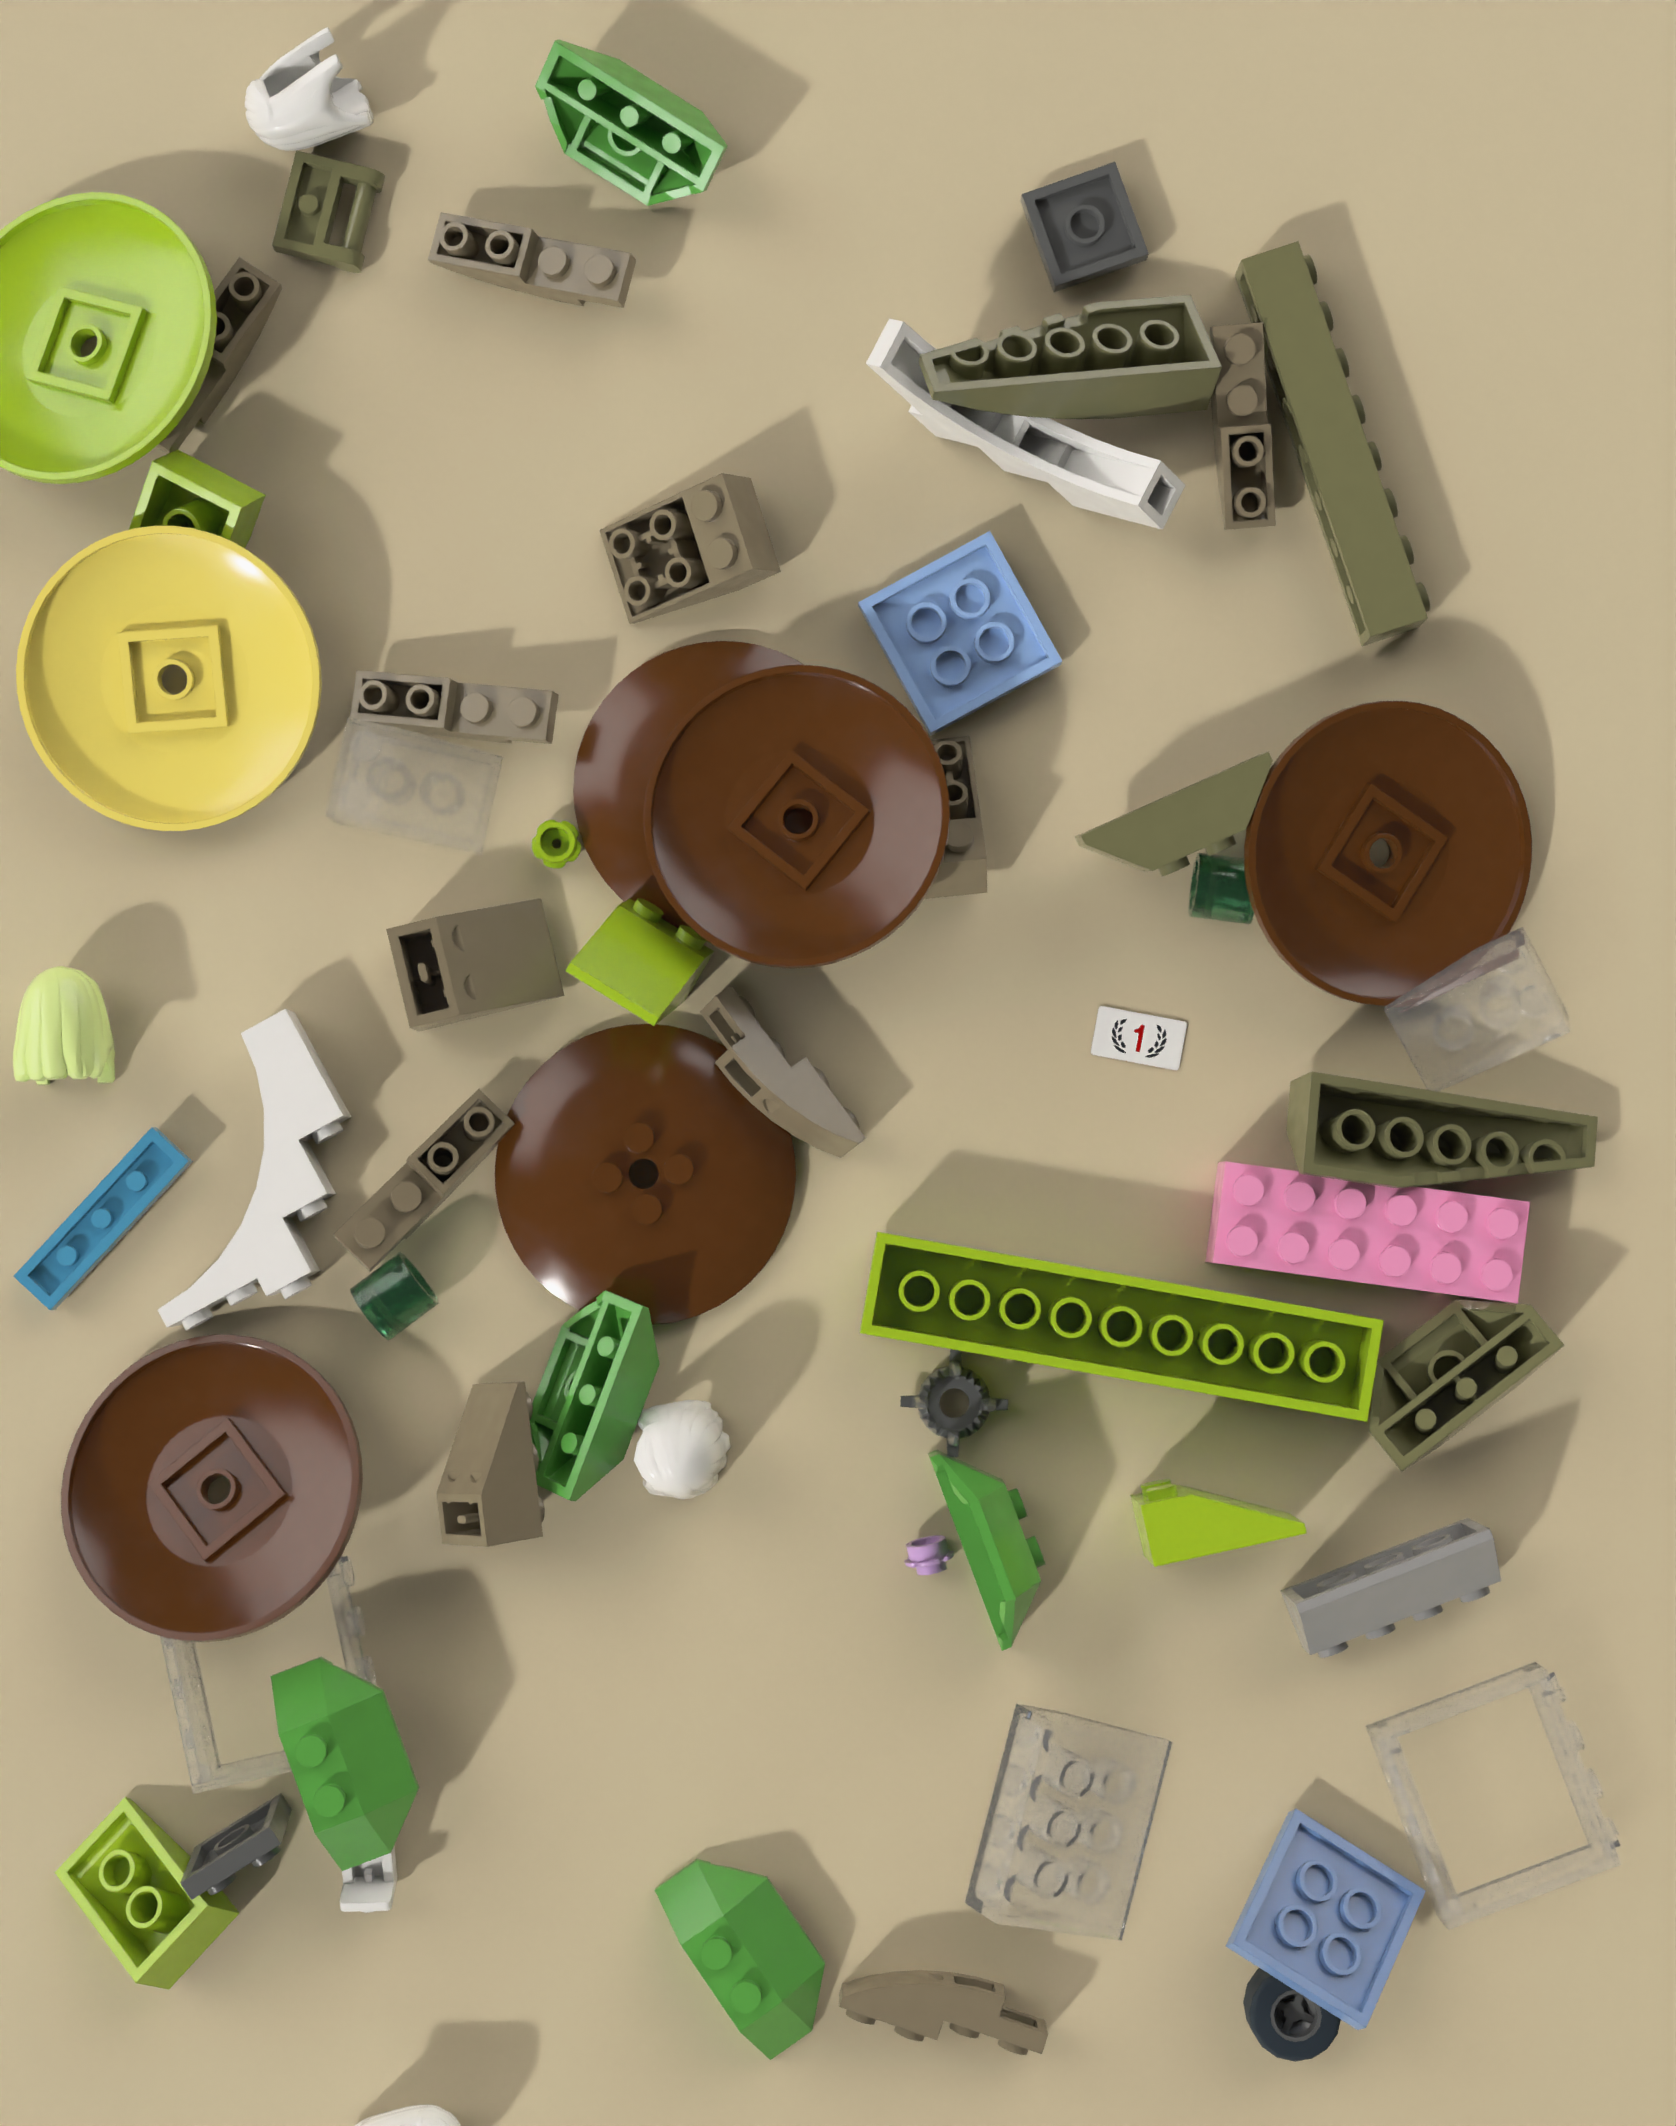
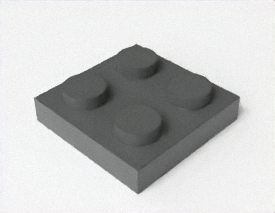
[1020,162,1149,292]
[180,1793,292,1900]

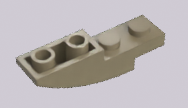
[428,212,636,308]
[156,257,282,454]
[1210,322,1276,530]
[350,670,559,744]
[700,986,866,1158]
[334,1089,515,1272]
[839,1970,1048,2055]

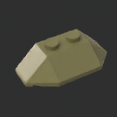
[1075,752,1273,877]
[1369,1299,1564,1472]

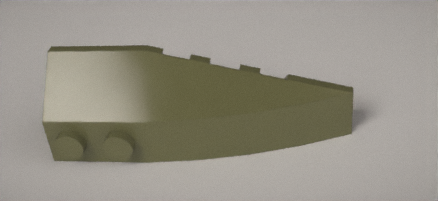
[918,295,1222,419]
[1286,1072,1598,1188]

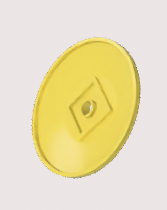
[16,526,322,831]

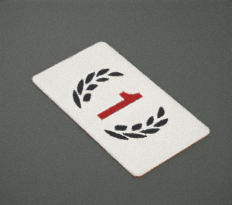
[1091,1006,1187,1070]

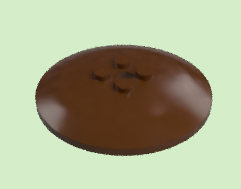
[573,641,813,928]
[643,665,950,969]
[1244,701,1532,1006]
[495,1024,796,1325]
[61,1334,363,1642]

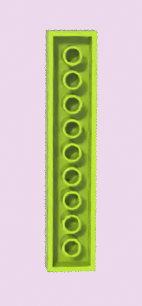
[860,1232,1384,1422]

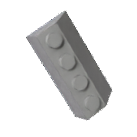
[1281,1518,1501,1658]

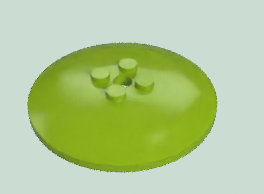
[0,192,217,484]

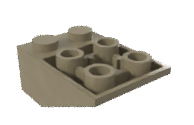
[600,473,781,624]
[924,736,987,899]
[386,898,565,1032]
[437,1382,545,1547]

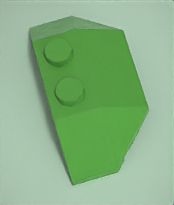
[535,39,728,206]
[530,1290,660,1501]
[928,1450,1046,1651]
[271,1657,419,1871]
[655,1859,825,2060]

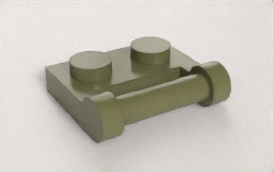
[272,150,385,273]

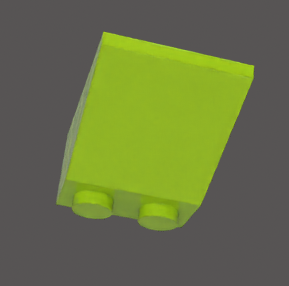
[129,449,266,548]
[565,898,714,1026]
[1130,1479,1307,1567]
[55,1797,239,1990]

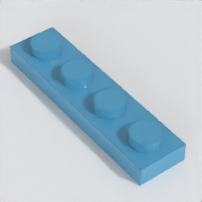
[13,1127,193,1310]

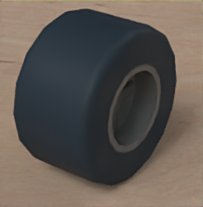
[1243,1968,1341,2062]

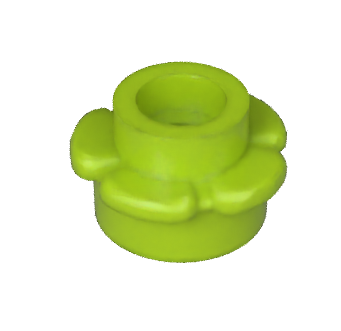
[532,820,581,869]

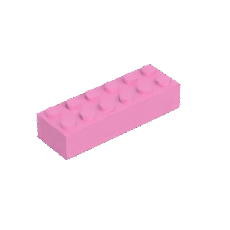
[1205,1161,1530,1303]

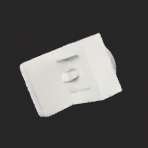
[340,1846,398,1913]

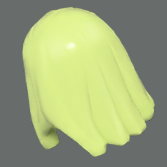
[13,966,115,1085]

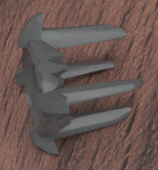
[900,1349,1008,1457]

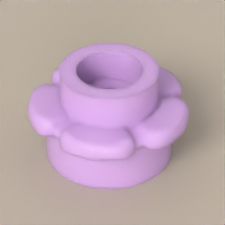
[904,1535,954,1575]

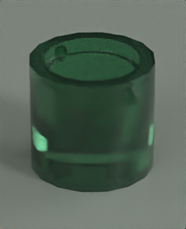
[1188,853,1254,924]
[350,1252,439,1341]

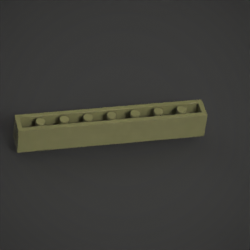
[1235,241,1430,646]

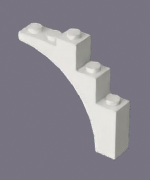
[866,319,1185,530]
[158,1009,351,1331]

